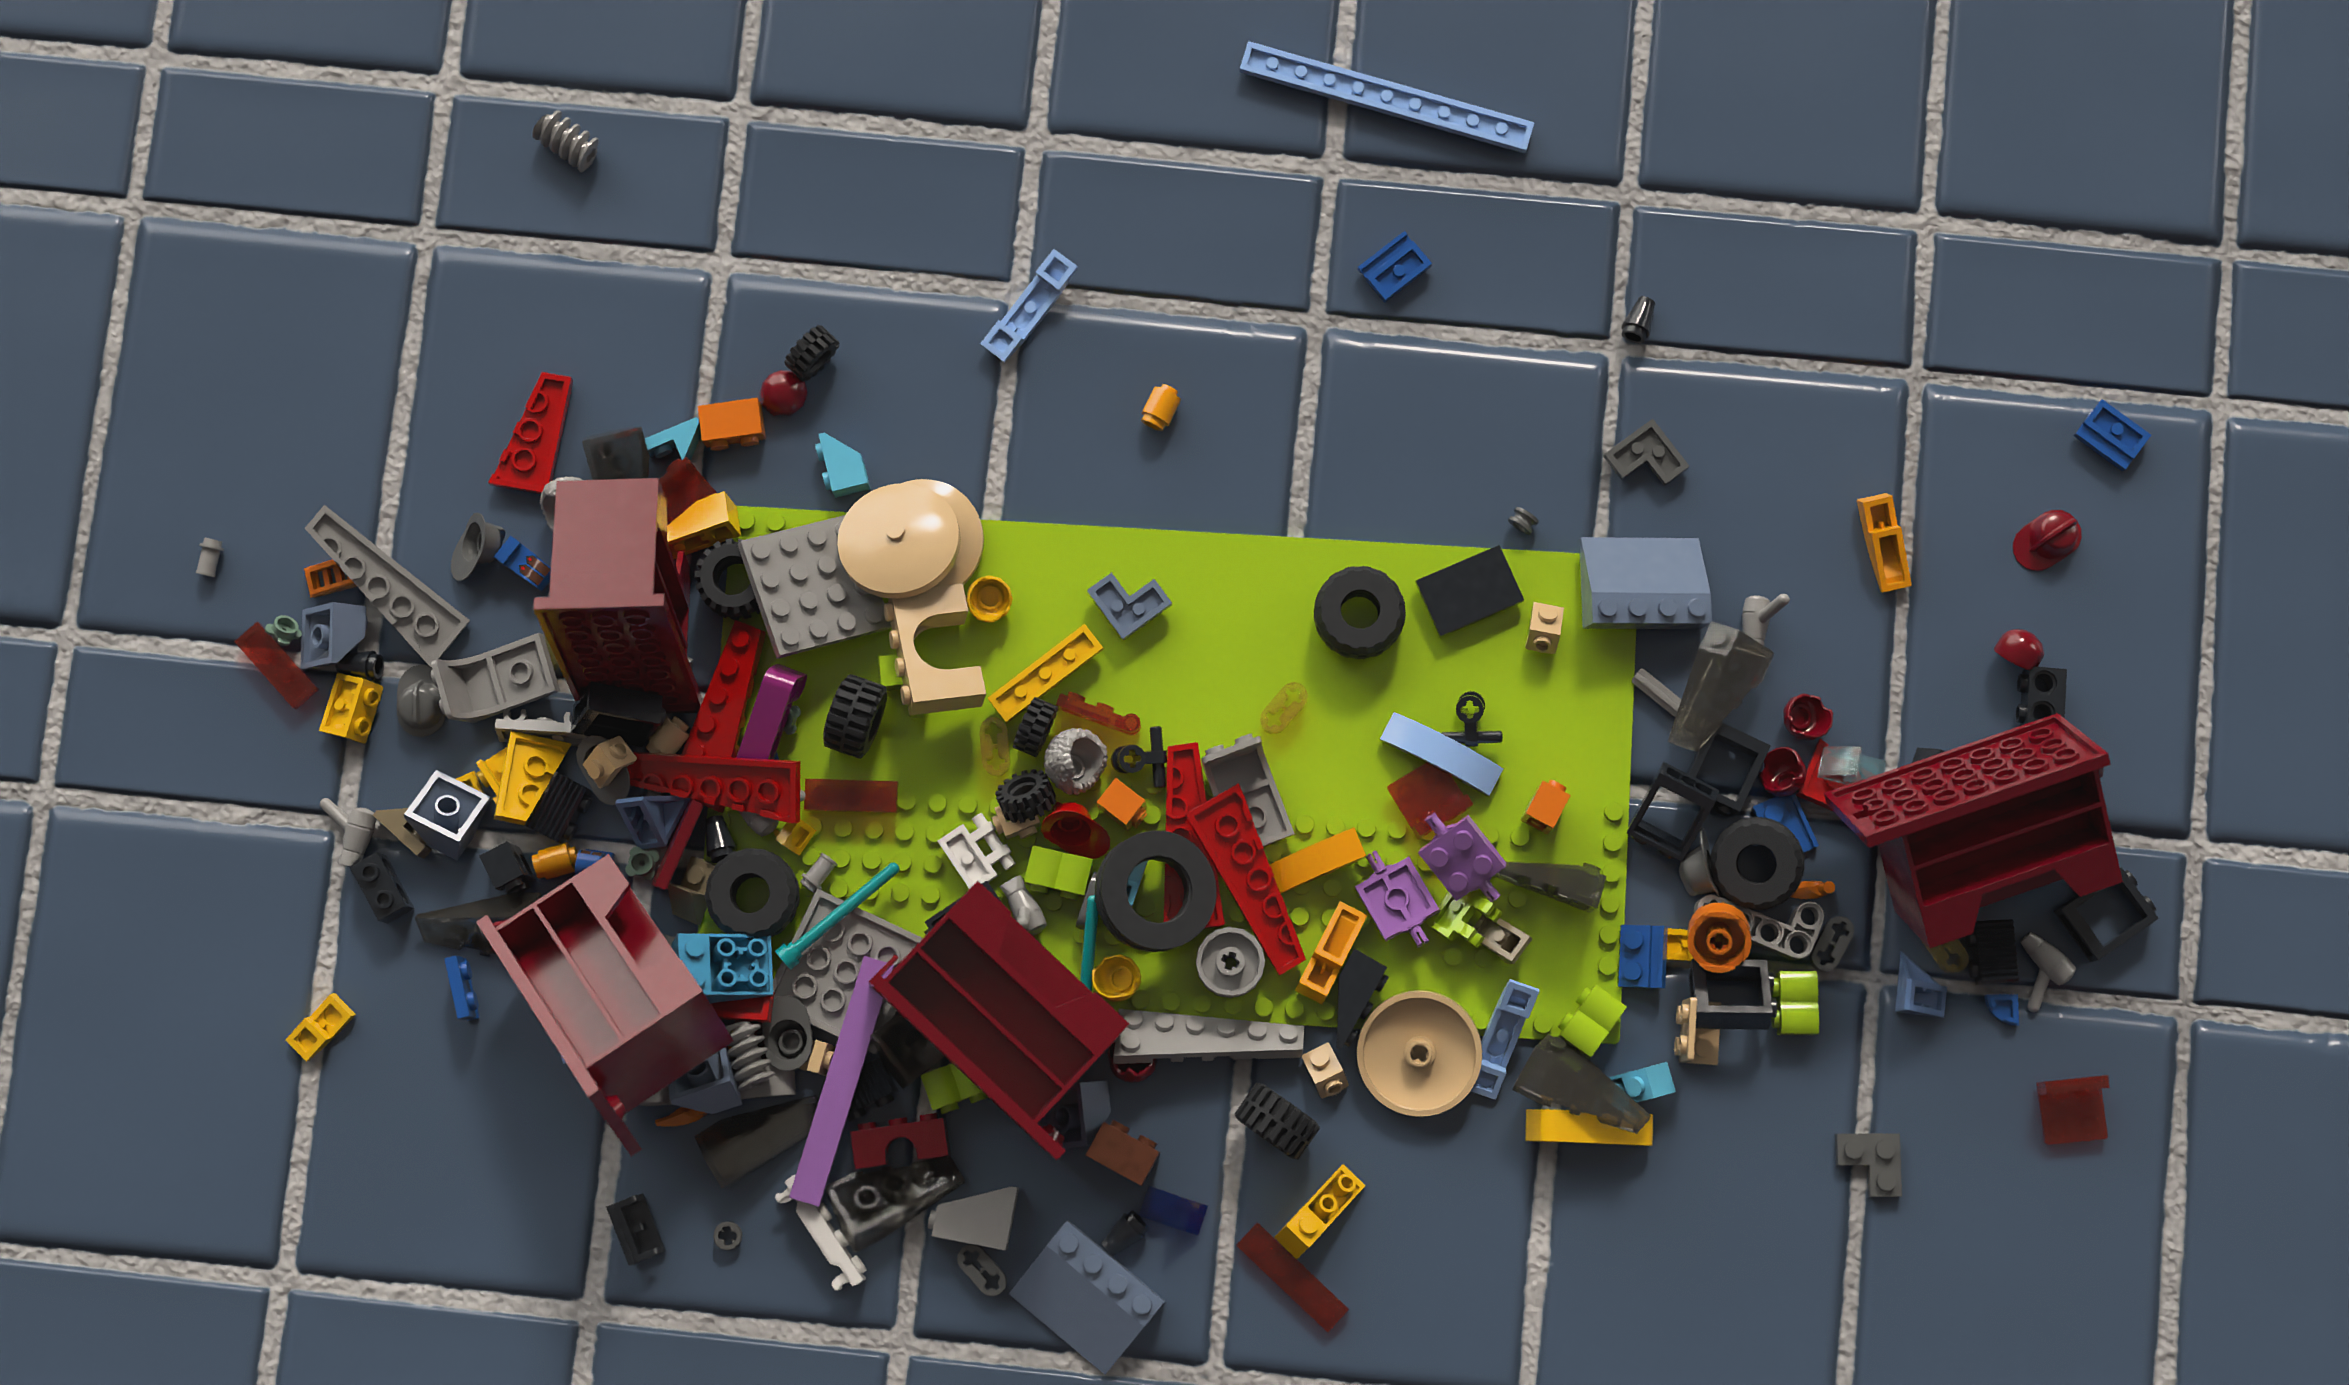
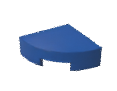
[1984,994,2019,1026]

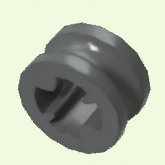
[1508,507,1539,535]
[713,1221,742,1250]

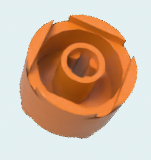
[1687,903,1751,973]

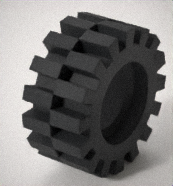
[784,325,840,382]
[1013,697,1058,757]
[995,769,1056,823]

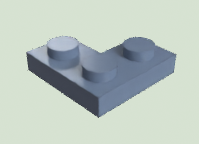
[1087,572,1172,641]

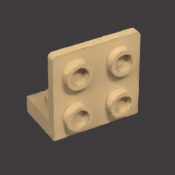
[1674,997,1721,1065]

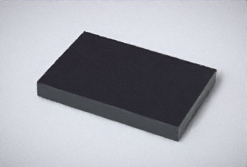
[1415,545,1524,637]

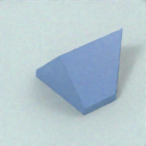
[615,796,691,849]
[1895,951,1947,1018]

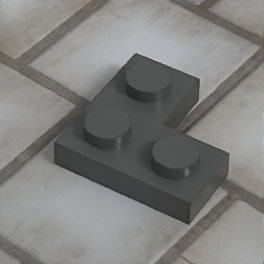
[1603,419,1690,486]
[1835,1133,1902,1197]

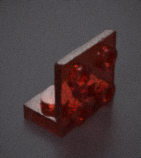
[659,457,717,525]
[1387,763,1473,840]
[2036,1075,2110,1145]

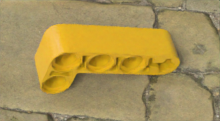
[1525,1109,1653,1146]

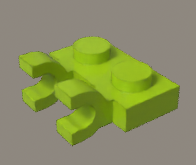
[1426,889,1503,948]

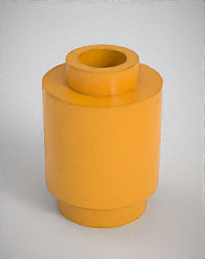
[1141,384,1181,431]
[532,842,578,880]

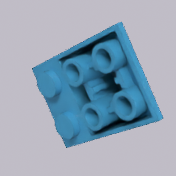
[671,934,773,1003]

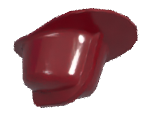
[2013,510,2082,571]

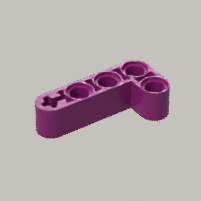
[736,664,807,760]

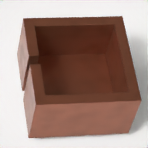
[1086,1120,1160,1186]

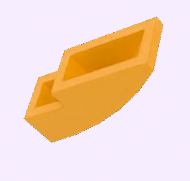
[1857,493,1912,593]
[1269,827,1366,894]
[1295,901,1367,1005]

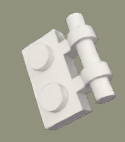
[938,813,1016,889]

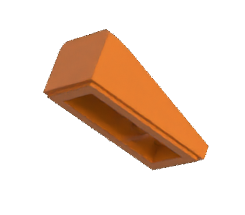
[304,559,358,598]

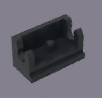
[606,1193,666,1266]

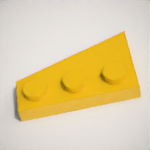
[494,731,571,825]

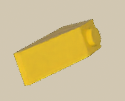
[667,491,741,559]

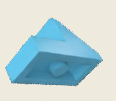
[641,417,701,467]

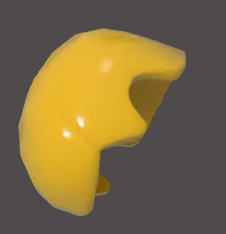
[966,575,1013,623]
[1092,954,1141,1002]

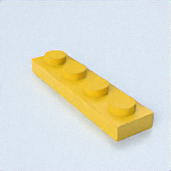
[987,624,1104,724]

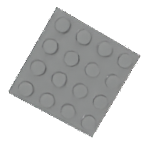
[738,515,891,659]
[773,889,923,1054]

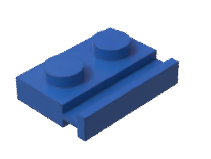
[1358,231,1432,303]
[2073,399,2151,472]
[1751,793,1819,864]
[1618,925,1668,989]
[444,955,480,1021]

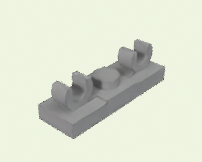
[495,709,589,747]

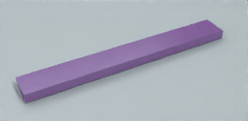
[789,956,895,1207]

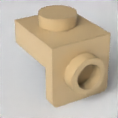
[1525,602,1564,654]
[582,736,637,789]
[992,806,1041,839]
[799,1040,836,1076]
[1302,1042,1349,1098]

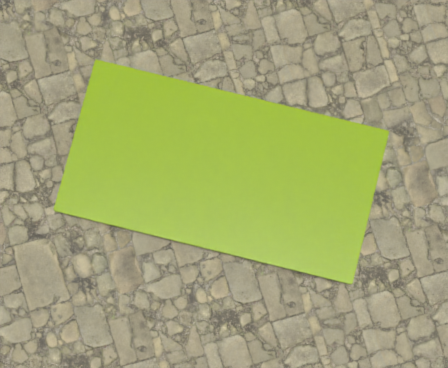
[697,506,1636,1044]

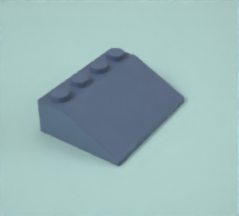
[1579,537,1712,629]
[1009,1220,1165,1375]

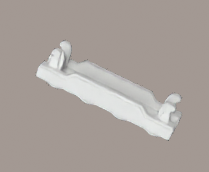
[775,1174,867,1290]

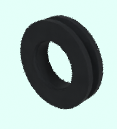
[1094,830,1217,952]

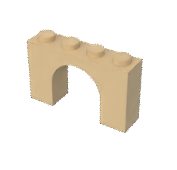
[884,584,986,715]

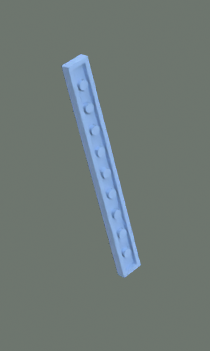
[1240,41,1535,154]

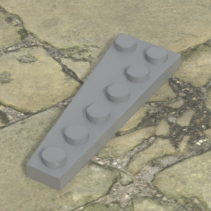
[305,505,470,667]
[1113,1009,1304,1064]

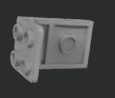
[431,633,560,723]
[1201,734,1295,847]

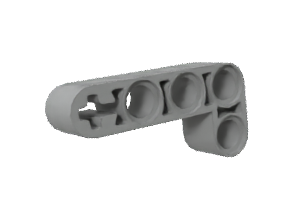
[1693,895,1824,960]

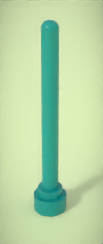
[775,863,899,970]
[1080,895,1098,992]

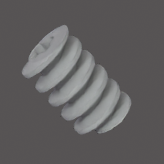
[532,110,599,172]
[726,1021,775,1091]

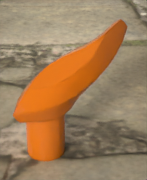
[1791,880,1835,899]
[655,1107,707,1127]

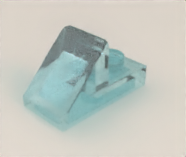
[1817,746,1886,785]

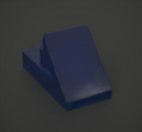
[1139,1186,1208,1236]

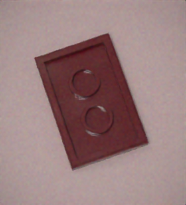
[651,800,703,890]

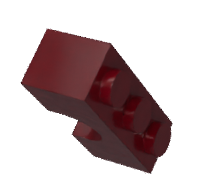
[850,1113,951,1169]

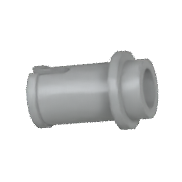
[195,538,224,577]
[800,853,838,893]

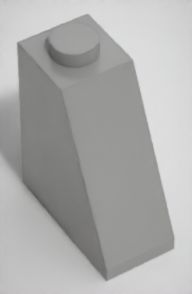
[928,1186,1019,1250]

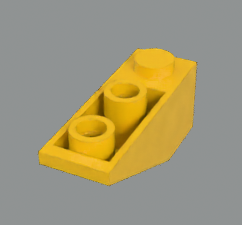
[1274,1164,1366,1259]

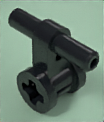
[1441,691,1503,747]
[1111,726,1167,788]

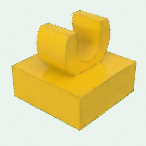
[773,819,817,856]

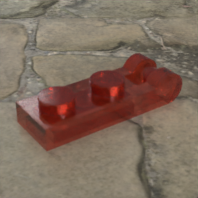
[1056,692,1141,736]

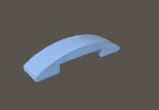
[980,249,1078,363]
[1380,712,1503,796]
[1471,979,1539,1100]

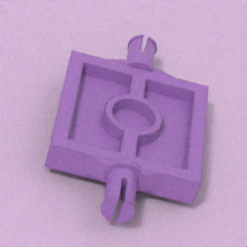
[1418,812,1507,902]
[1355,851,1440,947]

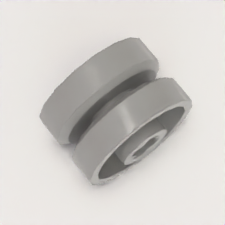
[1196,927,1265,998]

